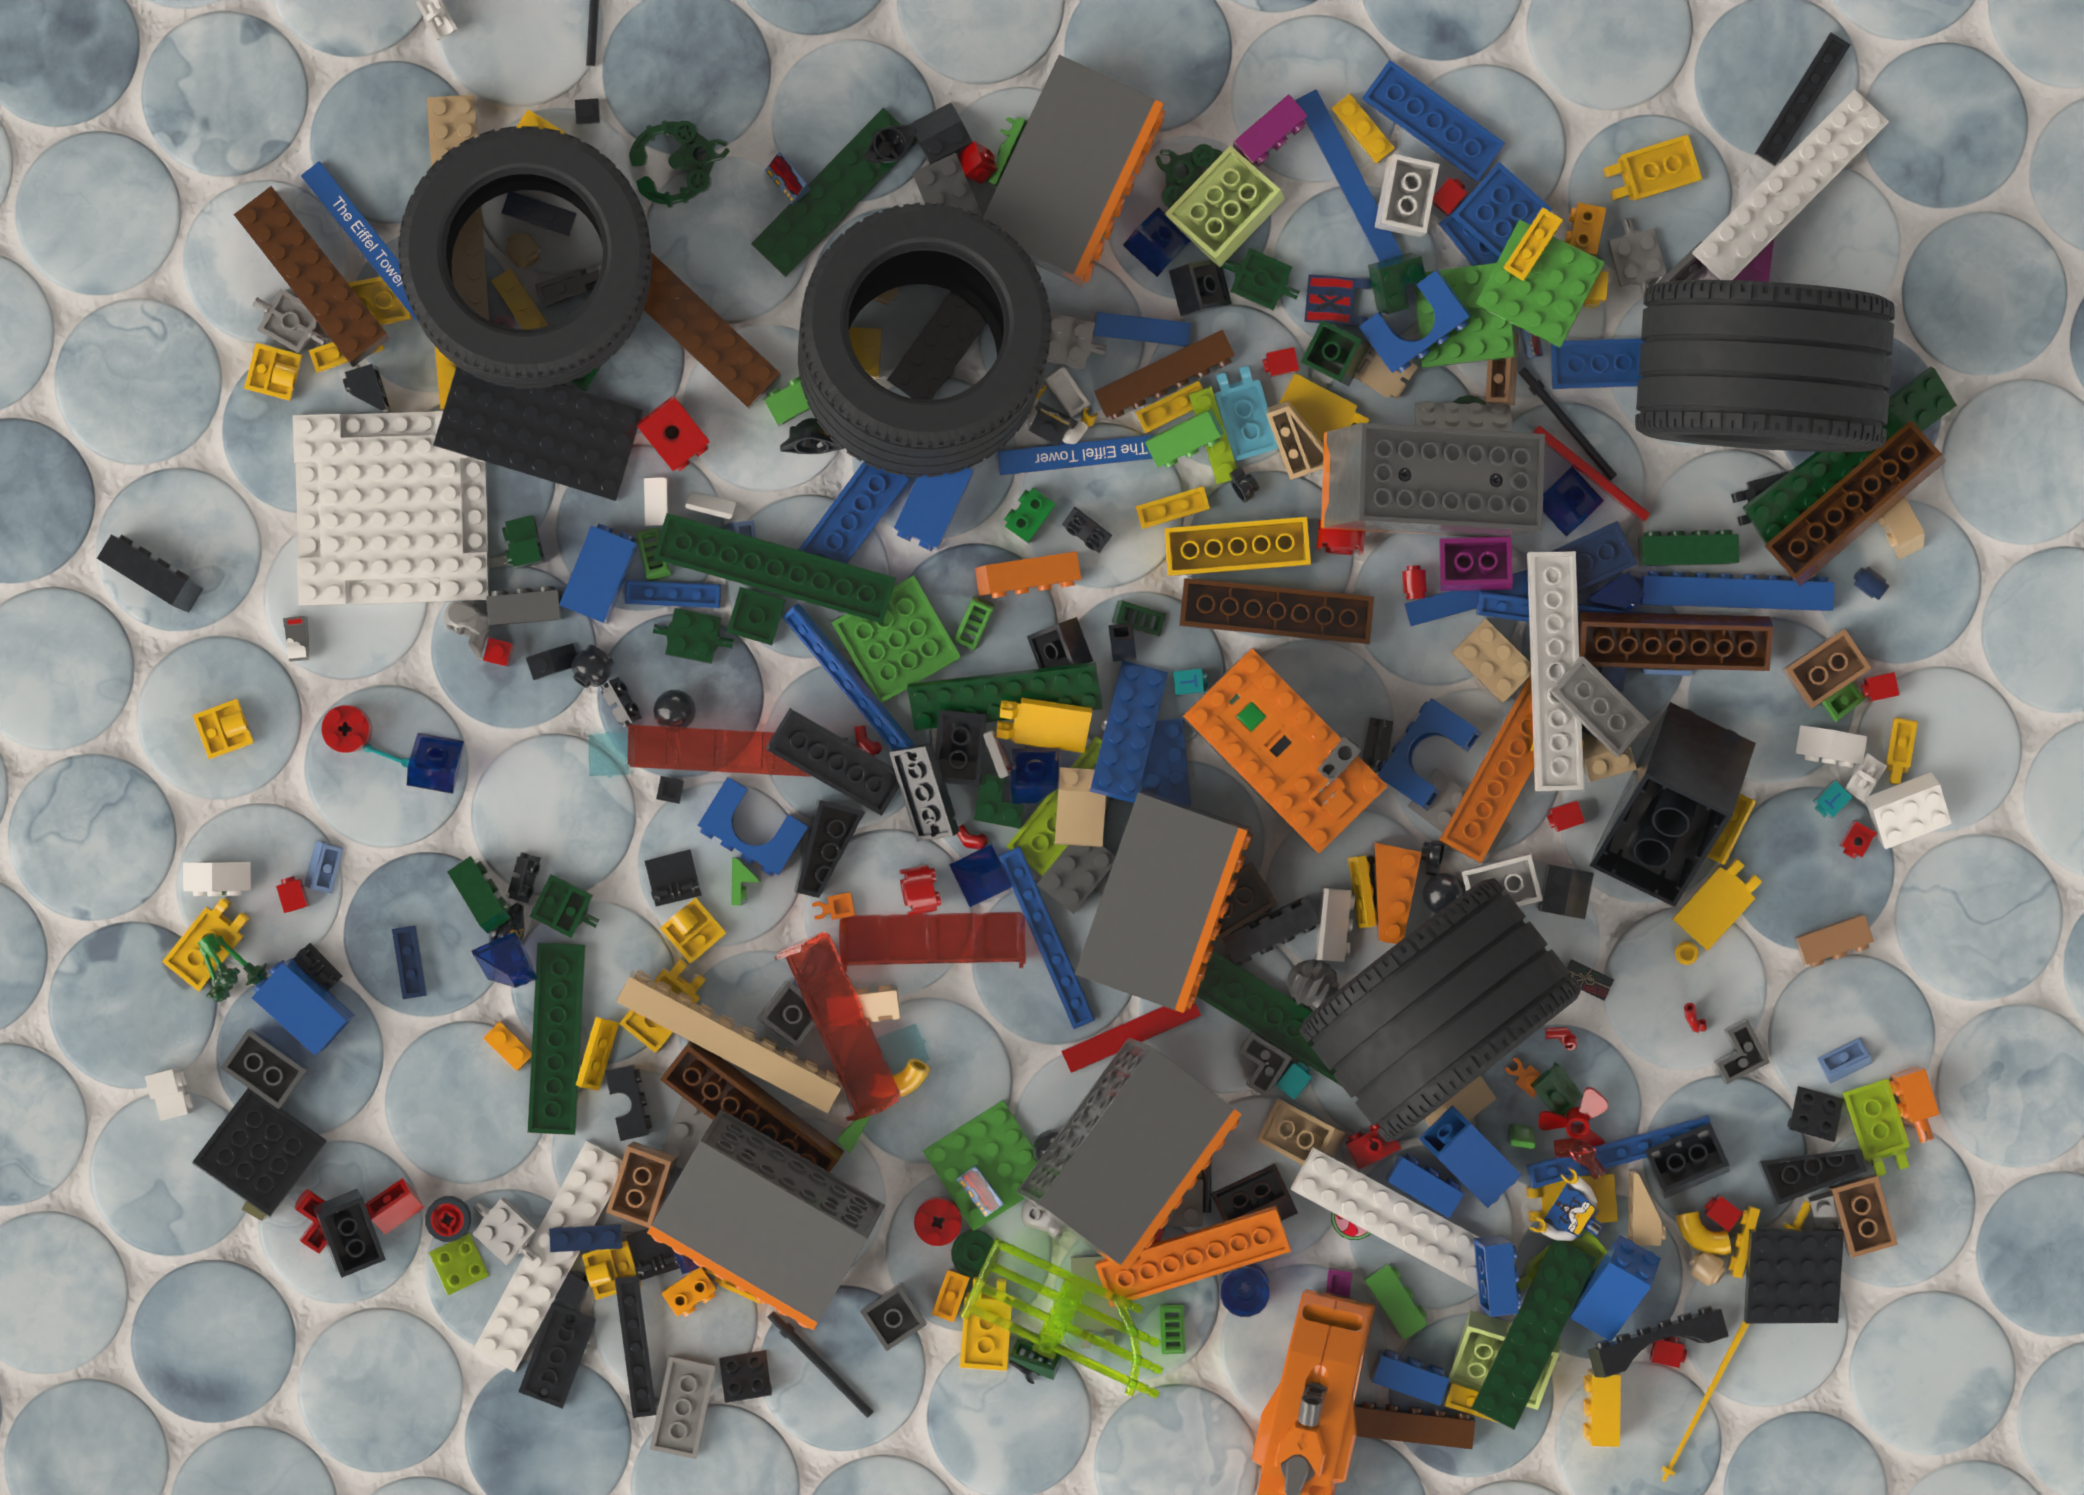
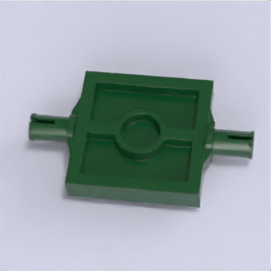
[1222,248,1300,311]
[653,608,734,664]

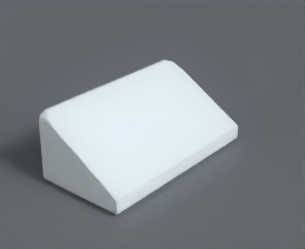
[644,477,669,526]
[685,492,736,520]

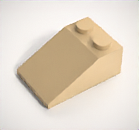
[1055,767,1106,847]
[1424,1075,1497,1127]
[1256,1098,1346,1165]
[1628,1170,1666,1246]

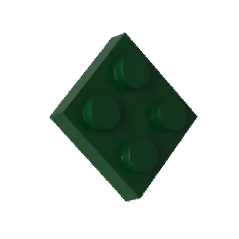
[726,587,786,646]

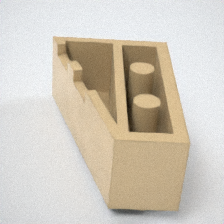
[1266,400,1324,480]
[1877,497,1925,560]
[826,985,901,1027]

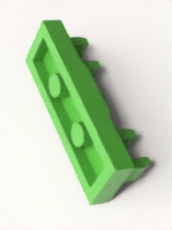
[987,117,1027,187]

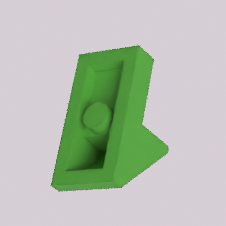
[1822,681,1865,722]
[731,857,761,906]

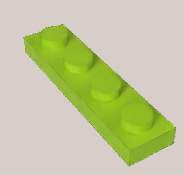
[1188,386,1237,485]

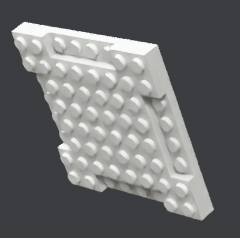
[293,411,490,606]

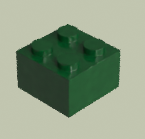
[1300,320,1370,386]

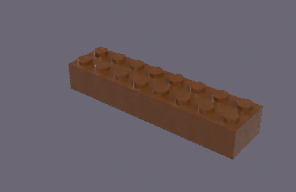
[234,186,391,367]
[644,252,781,409]
[1765,420,1946,586]
[1179,578,1374,645]
[1578,612,1773,671]
[660,1041,844,1173]

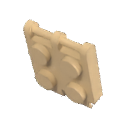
[1354,343,1418,399]

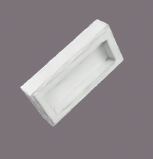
[1044,366,1091,418]

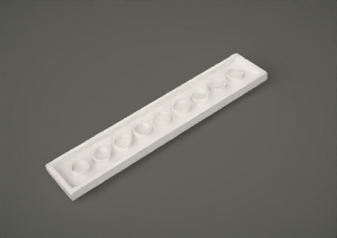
[1692,89,1889,280]
[1527,551,1584,791]
[473,1140,623,1372]
[1290,1147,1518,1290]

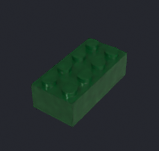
[1638,530,1739,567]

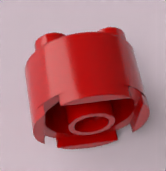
[1316,520,1366,555]
[321,705,372,753]
[899,864,941,916]
[914,1197,962,1246]

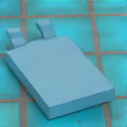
[1214,366,1278,461]

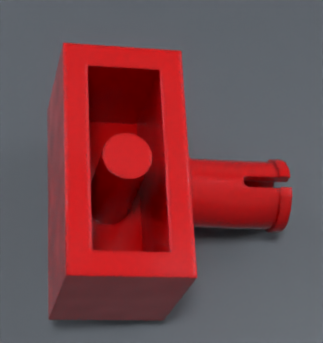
[1345,1123,1402,1170]

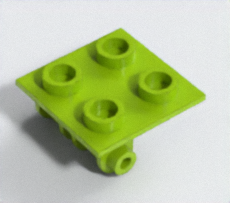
[428,1233,489,1296]

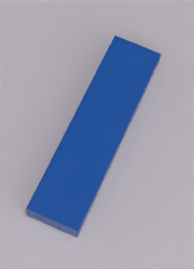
[1094,312,1191,347]
[625,580,721,608]

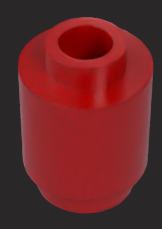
[1402,565,1427,599]

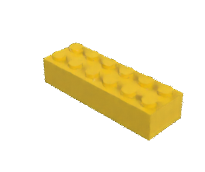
[1164,517,1311,577]

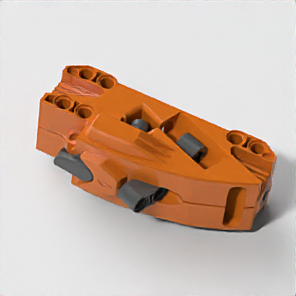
[1252,1289,1375,1495]

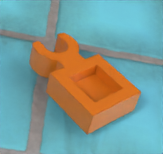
[812,892,855,920]
[1504,1057,1541,1098]

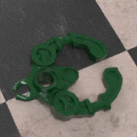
[629,120,730,208]
[1155,144,1223,209]

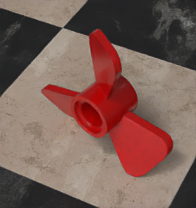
[1538,1087,1608,1150]

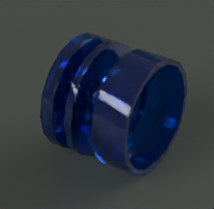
[1220,1263,1270,1317]

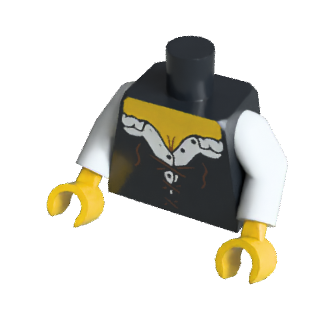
[1025,385,1097,446]

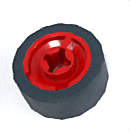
[425,1196,471,1242]

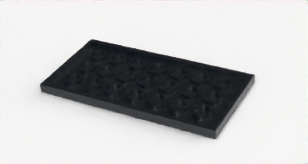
[433,366,643,501]

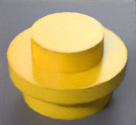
[1675,941,1699,965]

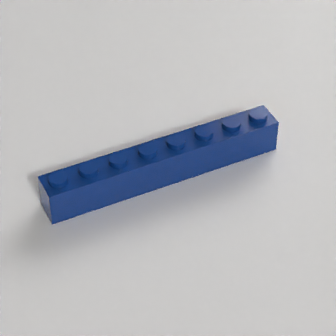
[1640,571,1834,611]

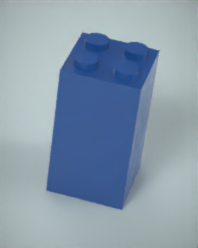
[894,467,974,552]
[559,523,639,624]
[252,958,355,1056]
[1418,1105,1521,1208]
[1570,1235,1661,1342]

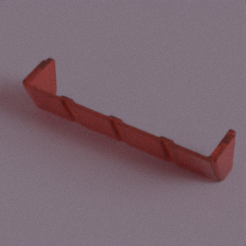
[627,724,811,777]
[839,912,1026,972]
[774,931,900,1122]

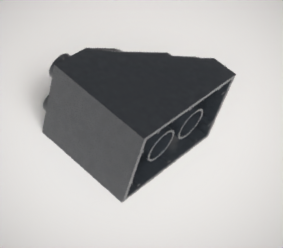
[1589,702,1756,907]

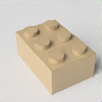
[1451,619,1531,703]

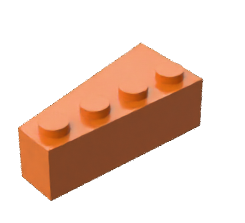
[975,551,1081,598]
[1373,842,1422,944]

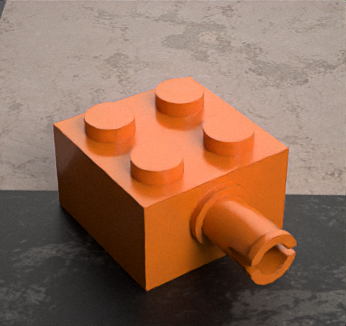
[1889,1066,1939,1143]

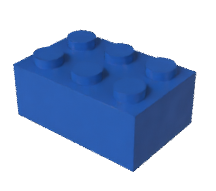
[1385,1153,1464,1219]
[1473,1235,1521,1317]
[1370,1348,1449,1406]

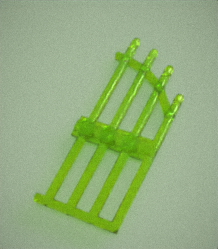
[960,1237,1164,1398]

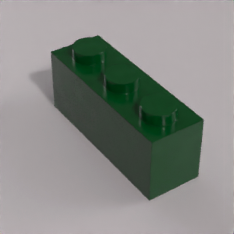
[447,856,511,934]

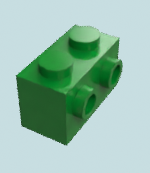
[1004,488,1056,543]

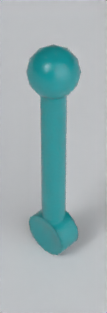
[363,743,411,767]

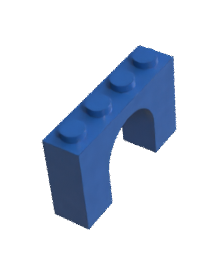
[1359,270,1472,373]
[1378,698,1482,811]
[697,777,809,877]

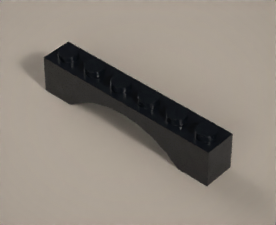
[1588,1306,1729,1378]

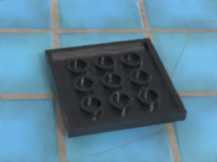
[192,1088,327,1218]
[1744,1229,1844,1324]

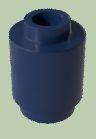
[1853,566,1890,600]

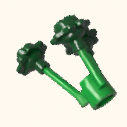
[198,932,268,1002]

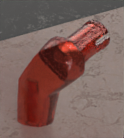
[1554,1138,1606,1179]

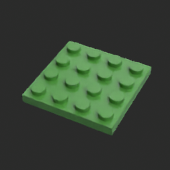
[1475,219,1605,348]
[1415,263,1516,368]
[832,575,961,704]
[923,1100,1037,1231]

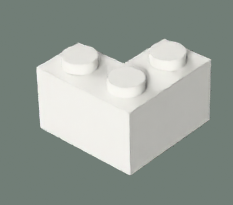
[1796,725,1867,768]
[183,862,251,896]
[145,1067,194,1121]

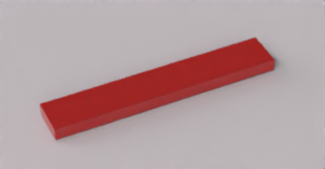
[1532,426,1650,522]
[1061,1003,1201,1073]

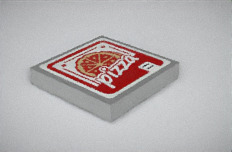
[983,729,1014,778]

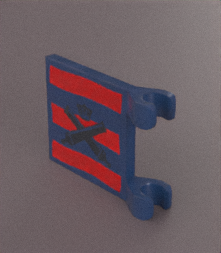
[1304,274,1372,327]

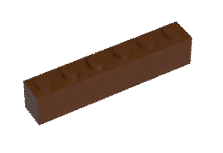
[1094,329,1235,420]
[1354,1401,1476,1449]

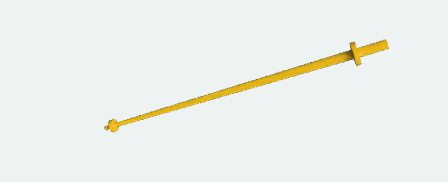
[1661,1201,1811,1482]

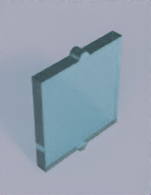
[588,732,629,778]
[877,1023,930,1075]

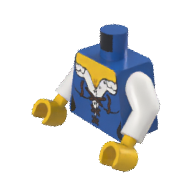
[1529,1167,1605,1241]

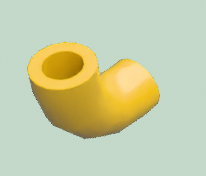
[868,1059,930,1099]
[1675,1211,1731,1255]

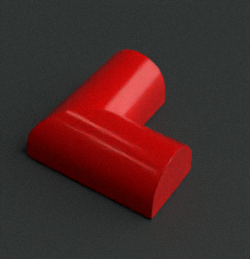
[295,1189,327,1254]

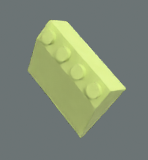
[1165,145,1285,267]
[1448,1310,1561,1410]

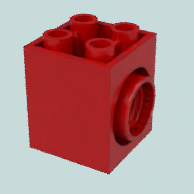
[636,395,710,472]

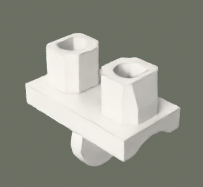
[416,0,458,41]
[1844,753,1887,802]

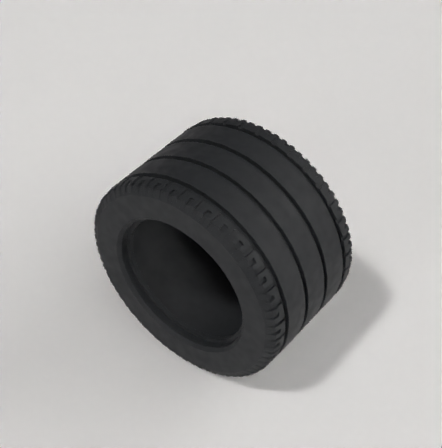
[398,126,652,389]
[798,202,1052,478]
[1635,280,1895,452]
[1300,878,1582,1142]

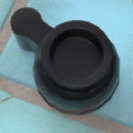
[1229,466,1259,503]
[1421,840,1445,876]

